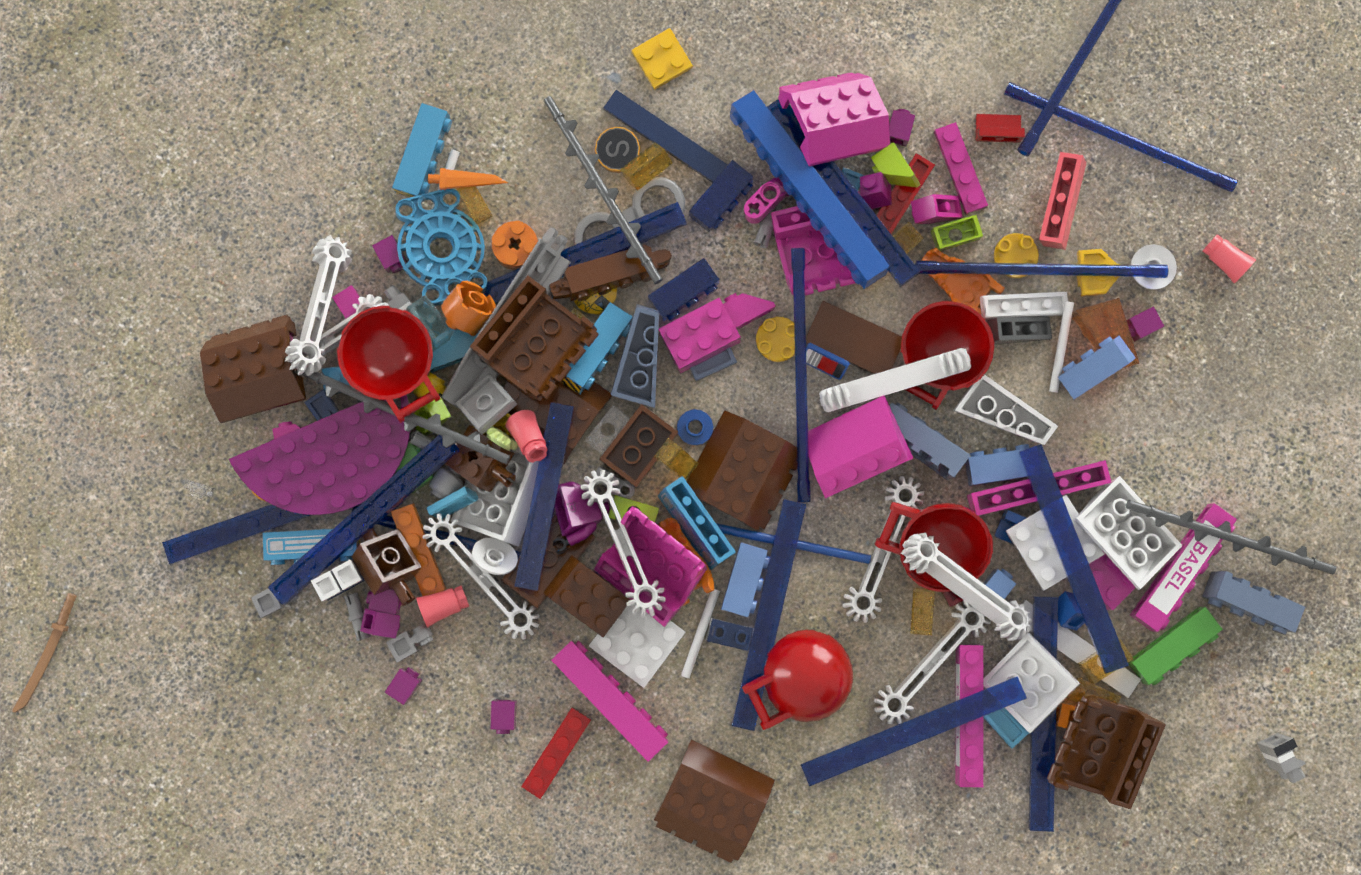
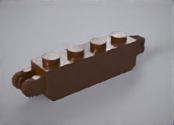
[549,245,672,302]

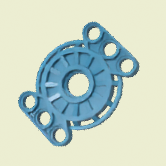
[395,189,487,307]

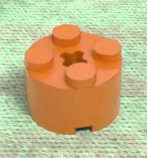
[492,221,538,271]
[441,281,496,336]

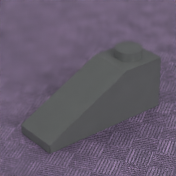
[986,317,1052,345]

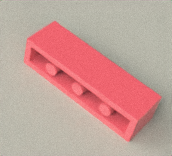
[1039,152,1086,250]

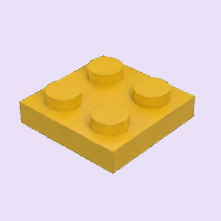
[631,28,693,90]

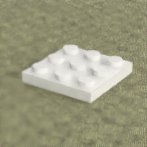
[1006,495,1104,591]
[589,599,685,688]
[983,633,1080,733]

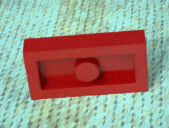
[975,114,1025,143]

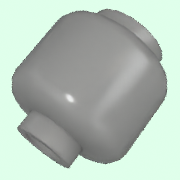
[429,467,463,500]

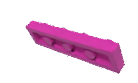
[934,122,988,215]

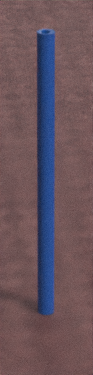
[716,523,871,564]

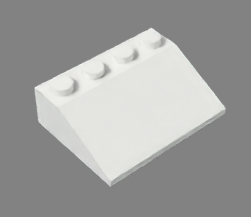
[450,448,550,547]
[1075,476,1182,590]

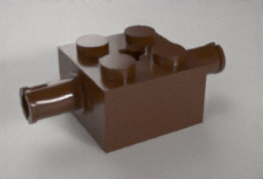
[442,425,516,492]
[351,520,421,606]

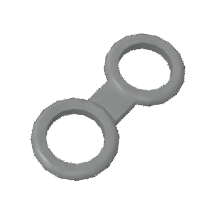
[574,177,685,262]

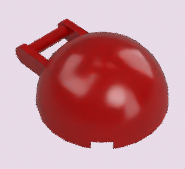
[901,301,994,410]
[337,306,441,423]
[874,502,993,592]
[742,630,854,730]

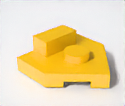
[1076,249,1126,297]

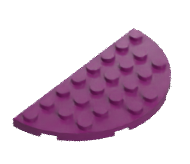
[229,395,410,515]

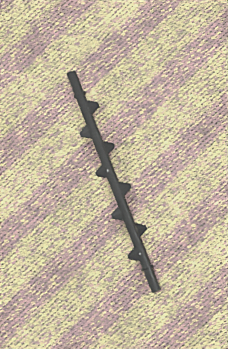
[544,96,663,284]
[296,369,510,464]
[1126,500,1336,575]

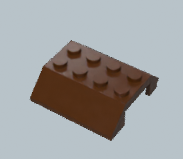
[470,275,599,401]
[200,315,306,423]
[504,381,612,467]
[686,410,803,531]
[1047,695,1166,809]
[654,739,775,863]

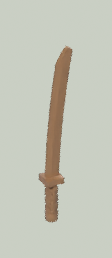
[12,593,77,712]

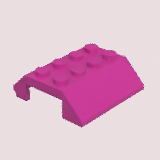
[778,72,890,166]
[771,191,870,297]
[594,506,707,627]

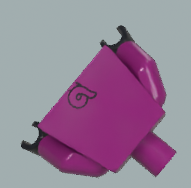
[539,481,610,554]

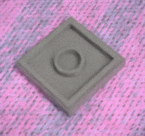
[455,373,517,435]

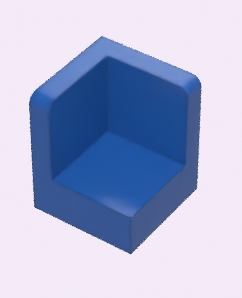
[994,510,1026,545]
[1051,591,1092,631]

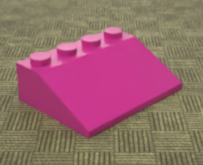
[802,395,913,498]

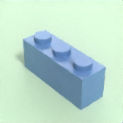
[1058,335,1135,399]
[965,444,1041,486]
[721,542,770,617]

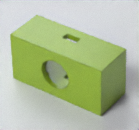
[930,215,983,251]
[414,397,451,435]
[609,495,659,523]

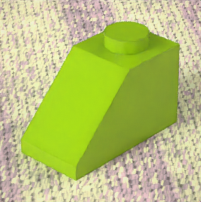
[871,142,921,187]

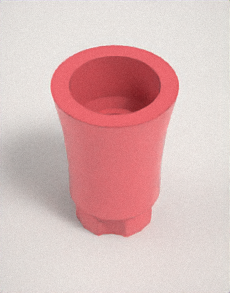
[1202,234,1256,284]
[505,410,548,463]
[416,585,469,628]

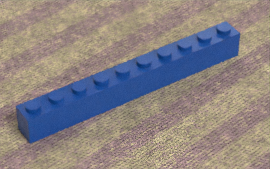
[730,90,890,289]

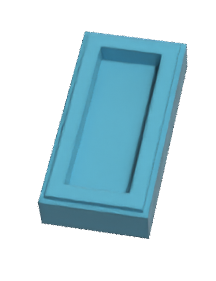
[427,487,478,519]
[983,698,1029,749]

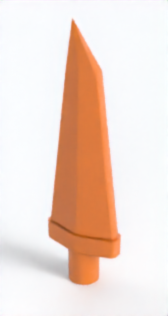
[428,168,508,190]

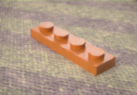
[391,503,446,596]

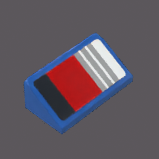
[801,343,850,380]

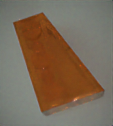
[1072,298,1140,371]

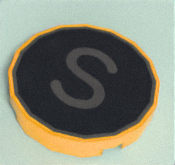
[595,127,640,173]

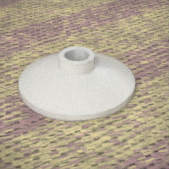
[1131,244,1177,290]
[472,538,518,575]

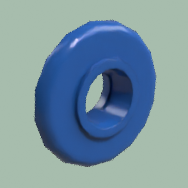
[677,409,713,445]

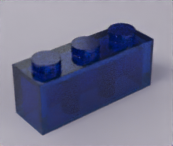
[689,160,754,233]
[648,258,720,322]

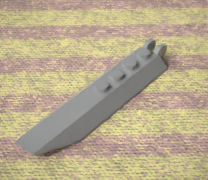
[442,227,571,408]

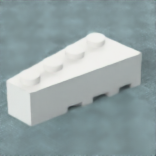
[953,375,1058,445]

